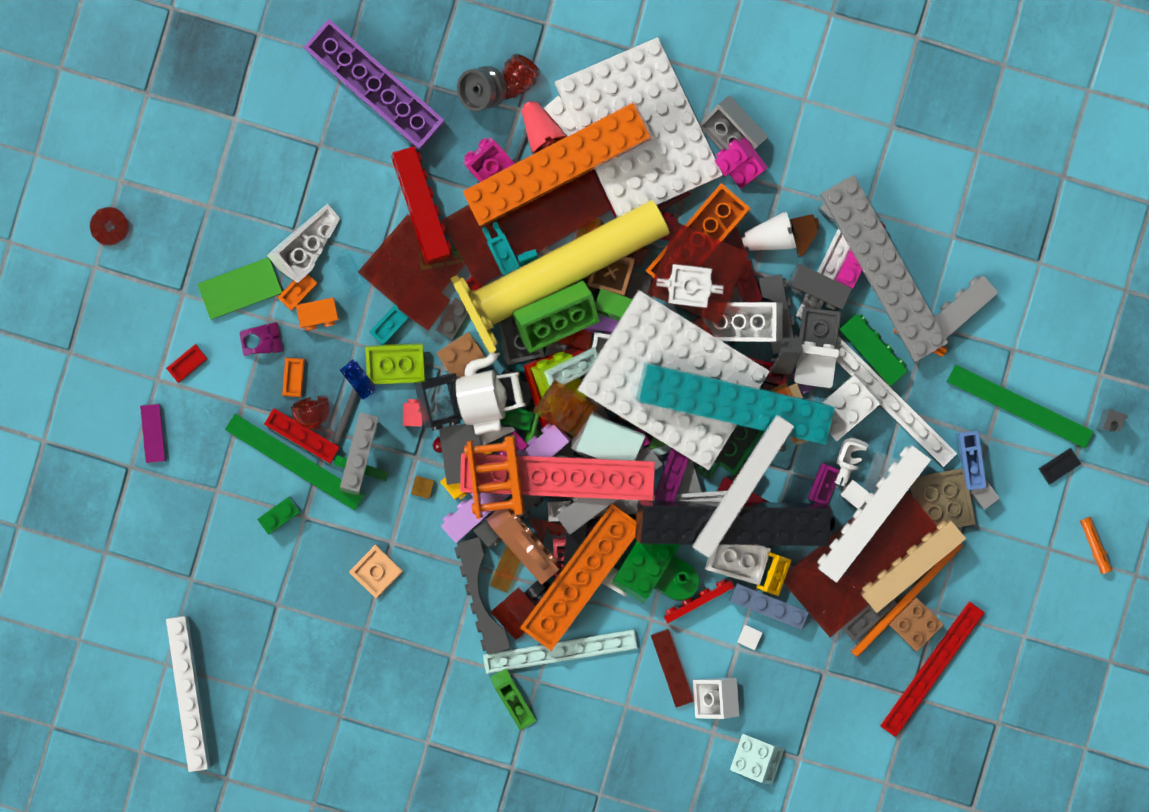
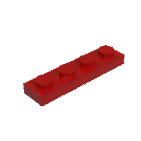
[264,408,340,464]
[663,578,735,624]

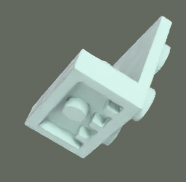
[730,734,785,785]

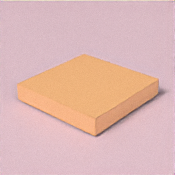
[349,545,403,599]

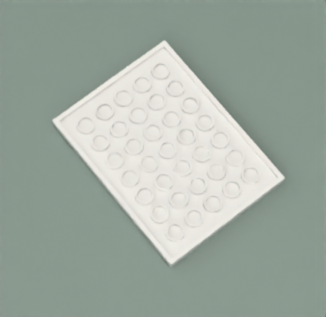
[554,37,723,217]
[577,290,770,470]

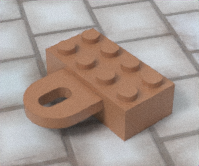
[486,509,559,585]

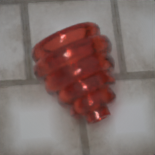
[501,53,541,100]

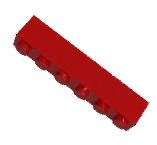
[391,146,452,265]

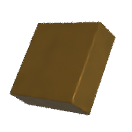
[411,476,434,499]

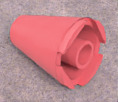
[521,101,566,154]

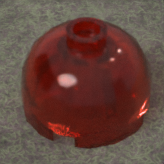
[291,396,330,430]

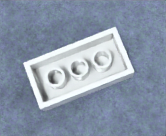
[702,302,783,342]

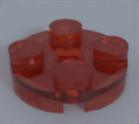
[90,207,129,246]

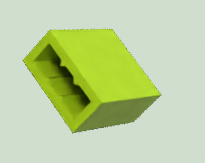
[531,352,587,413]

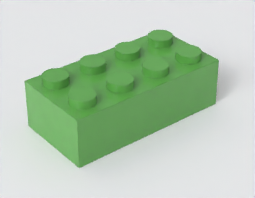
[513,281,600,353]

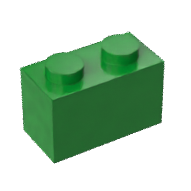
[257,496,301,535]

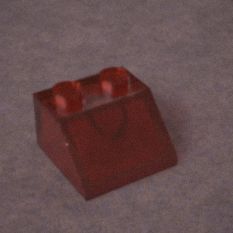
[491,586,536,640]

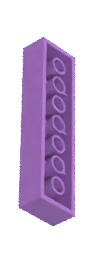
[303,19,445,151]

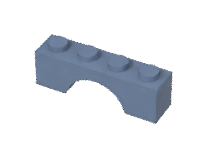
[729,583,809,630]

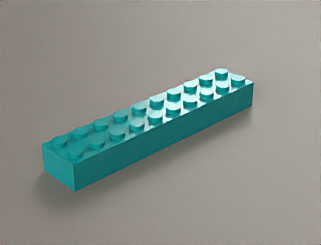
[635,362,835,445]

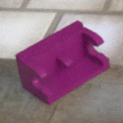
[807,463,840,505]

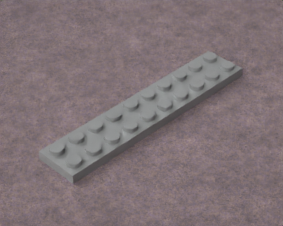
[820,175,948,362]

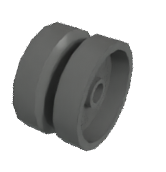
[457,66,507,111]

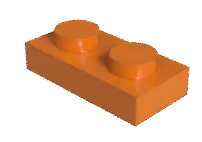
[277,274,318,311]

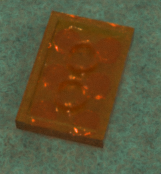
[533,379,597,437]

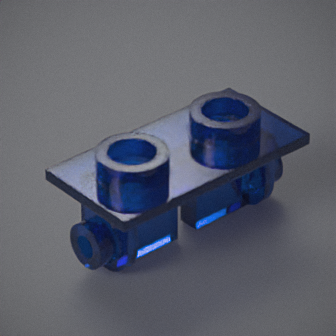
[340,359,377,400]

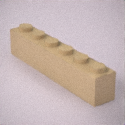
[861,519,966,613]

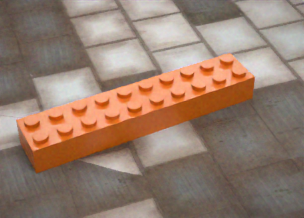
[462,102,654,226]

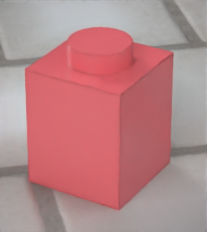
[403,399,423,427]

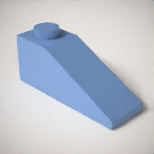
[956,430,987,490]

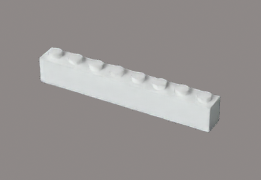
[817,445,931,583]
[166,615,210,772]

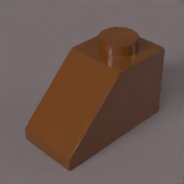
[790,214,820,258]

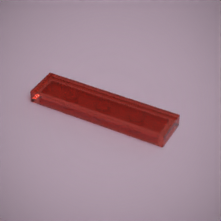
[651,629,694,708]

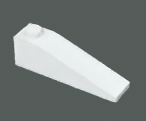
[267,204,340,283]

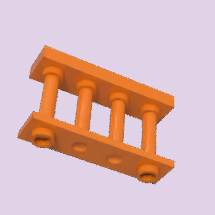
[464,435,525,519]

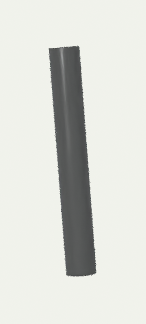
[332,389,360,445]

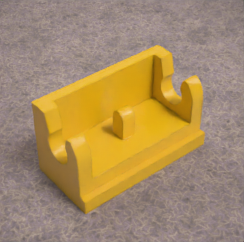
[756,552,791,596]

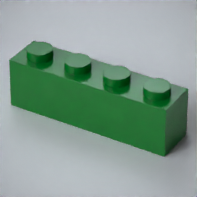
[839,314,907,387]

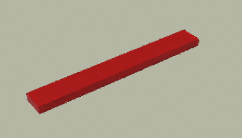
[879,601,985,737]

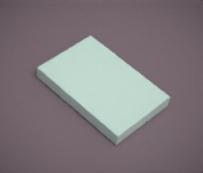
[576,414,645,460]

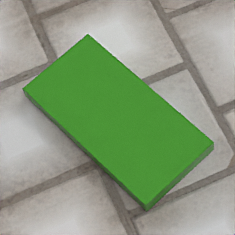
[197,257,282,320]

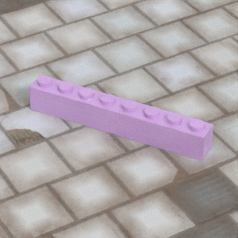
[441,423,571,543]

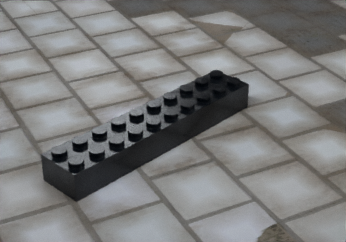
[635,500,832,546]

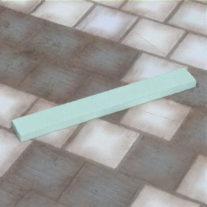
[483,629,638,674]

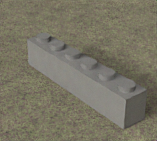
[556,446,663,535]

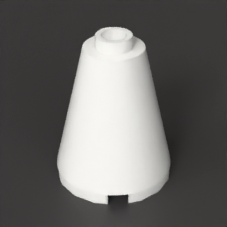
[742,212,796,251]

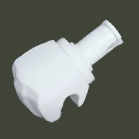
[835,438,869,487]

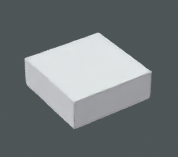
[737,625,762,650]

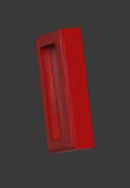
[166,344,208,383]

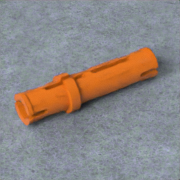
[1079,516,1112,574]

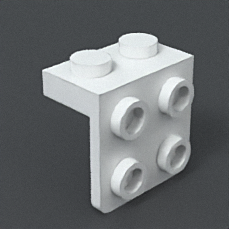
[794,341,839,388]

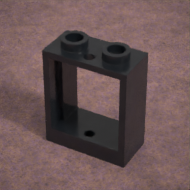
[414,373,463,431]

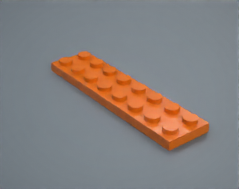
[520,503,636,651]

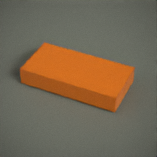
[282,357,305,397]

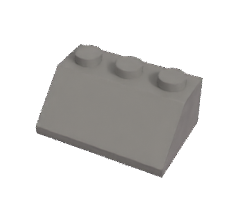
[699,95,768,150]

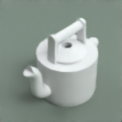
[456,352,526,435]

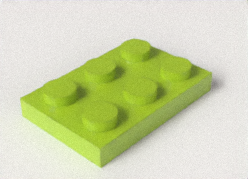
[365,343,425,385]

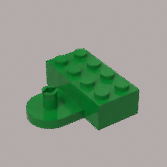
[610,541,699,604]

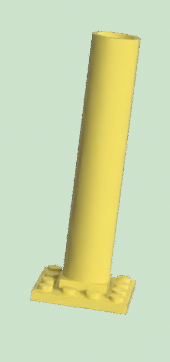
[450,200,670,353]

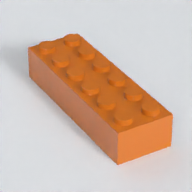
[646,183,752,291]

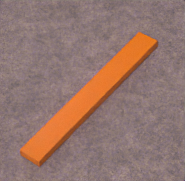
[850,543,963,657]

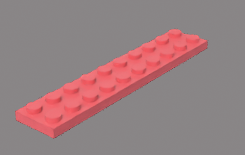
[460,453,655,501]

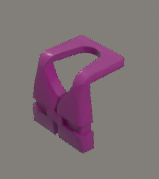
[239,322,283,356]

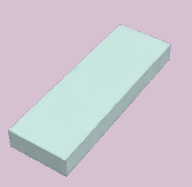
[544,348,598,390]

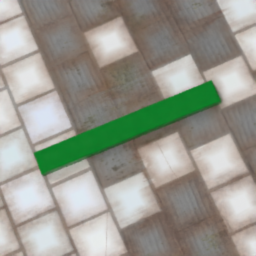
[947,364,1094,448]
[225,413,365,511]

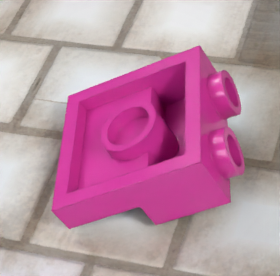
[462,137,515,182]
[715,137,768,189]

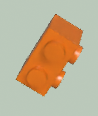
[296,297,340,331]

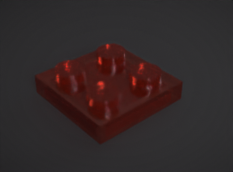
[397,278,451,331]

